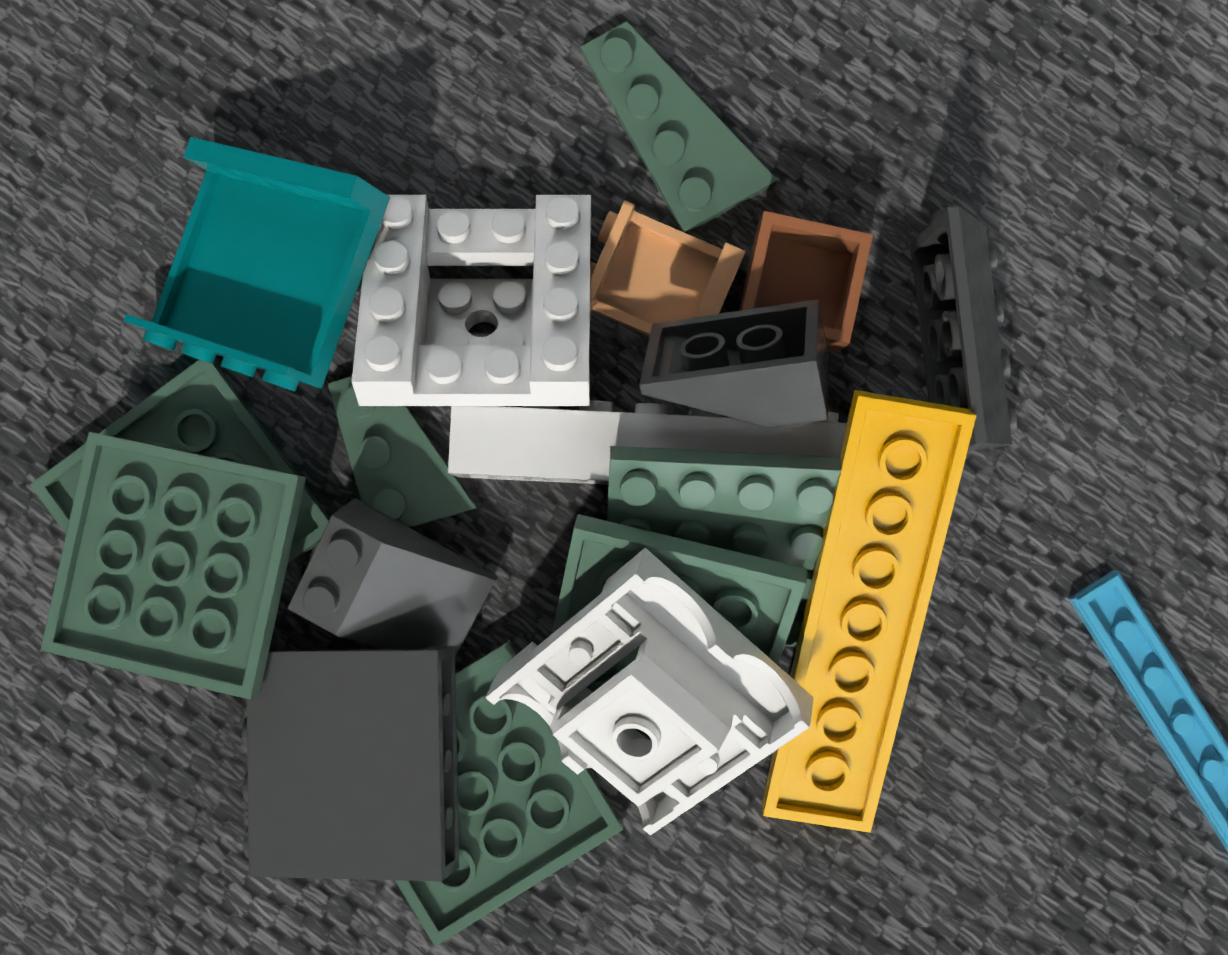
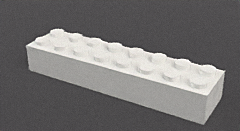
[448,401,847,485]

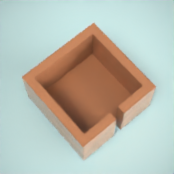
[738,211,873,352]

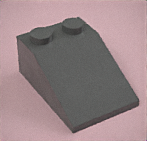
[639,299,829,427]
[287,498,498,657]

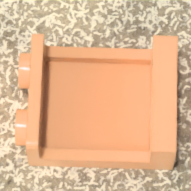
[590,200,746,336]

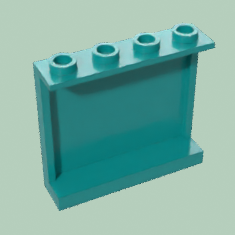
[123,137,390,392]

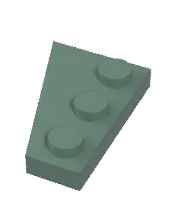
[327,376,477,528]

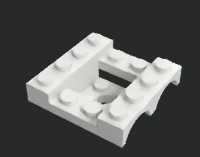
[352,195,591,406]
[485,548,814,835]

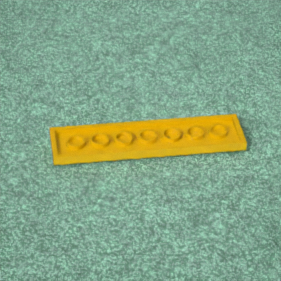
[761,390,977,833]

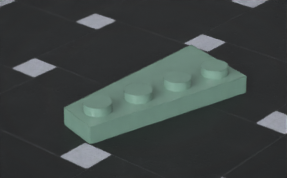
[580,21,778,234]

